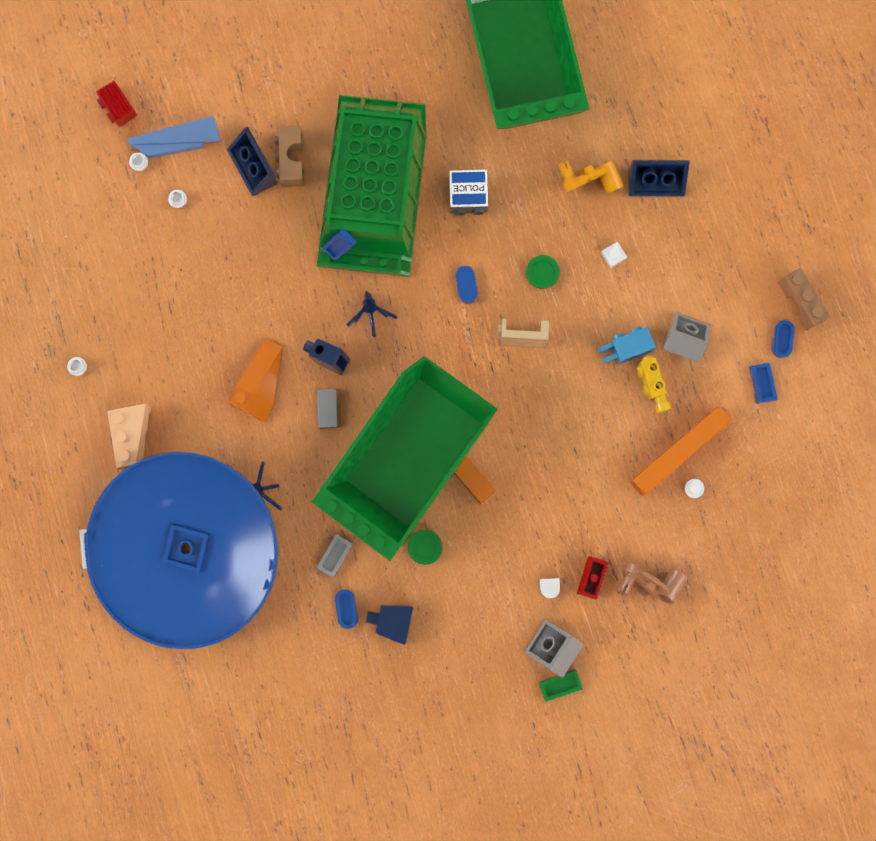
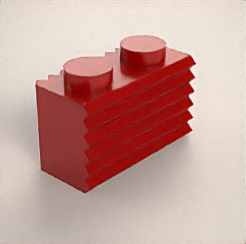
[96,81,138,127]
[576,556,609,600]

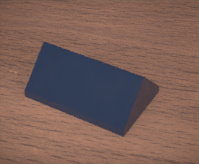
[227,127,278,196]
[628,160,690,196]

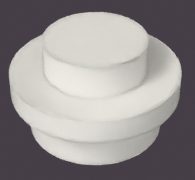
[129,153,148,171]
[168,190,187,208]
[67,357,87,376]
[685,479,704,498]

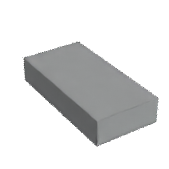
[317,389,338,429]
[317,534,353,578]

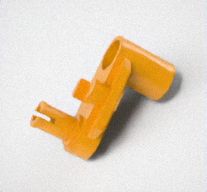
[558,160,624,194]

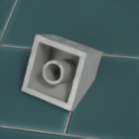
[663,312,711,362]
[525,619,584,678]

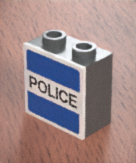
[449,170,488,216]

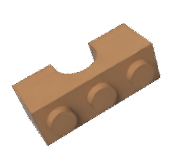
[275,126,304,187]
[778,268,830,330]

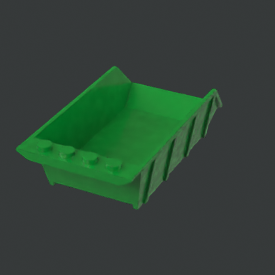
[466,0,590,129]
[317,95,426,277]
[311,356,498,561]

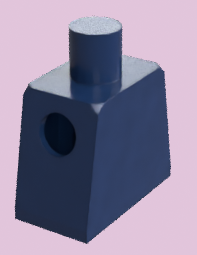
[303,339,350,376]
[366,605,413,645]

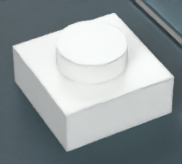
[601,242,627,269]

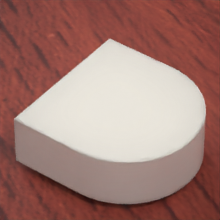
[539,578,560,598]

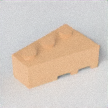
[107,404,151,470]

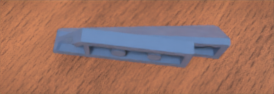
[128,116,221,158]

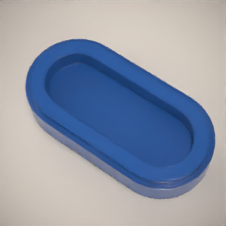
[456,266,478,304]
[772,320,795,358]
[335,589,358,629]

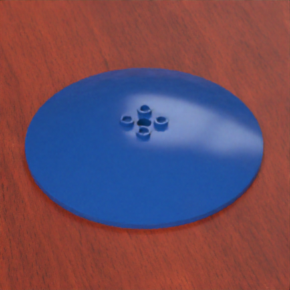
[85,452,278,649]

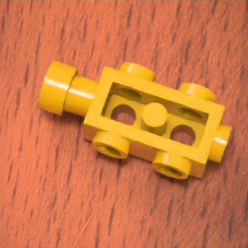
[636,355,672,414]

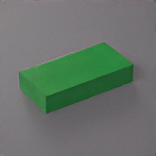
[539,670,583,702]

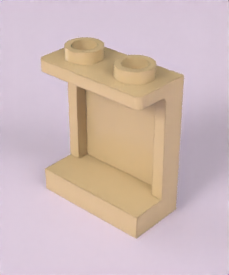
[496,318,549,348]

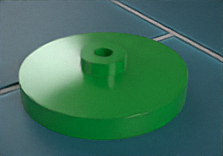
[526,255,560,289]
[408,530,442,565]

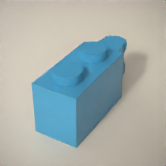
[597,326,656,365]

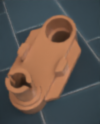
[616,563,687,605]

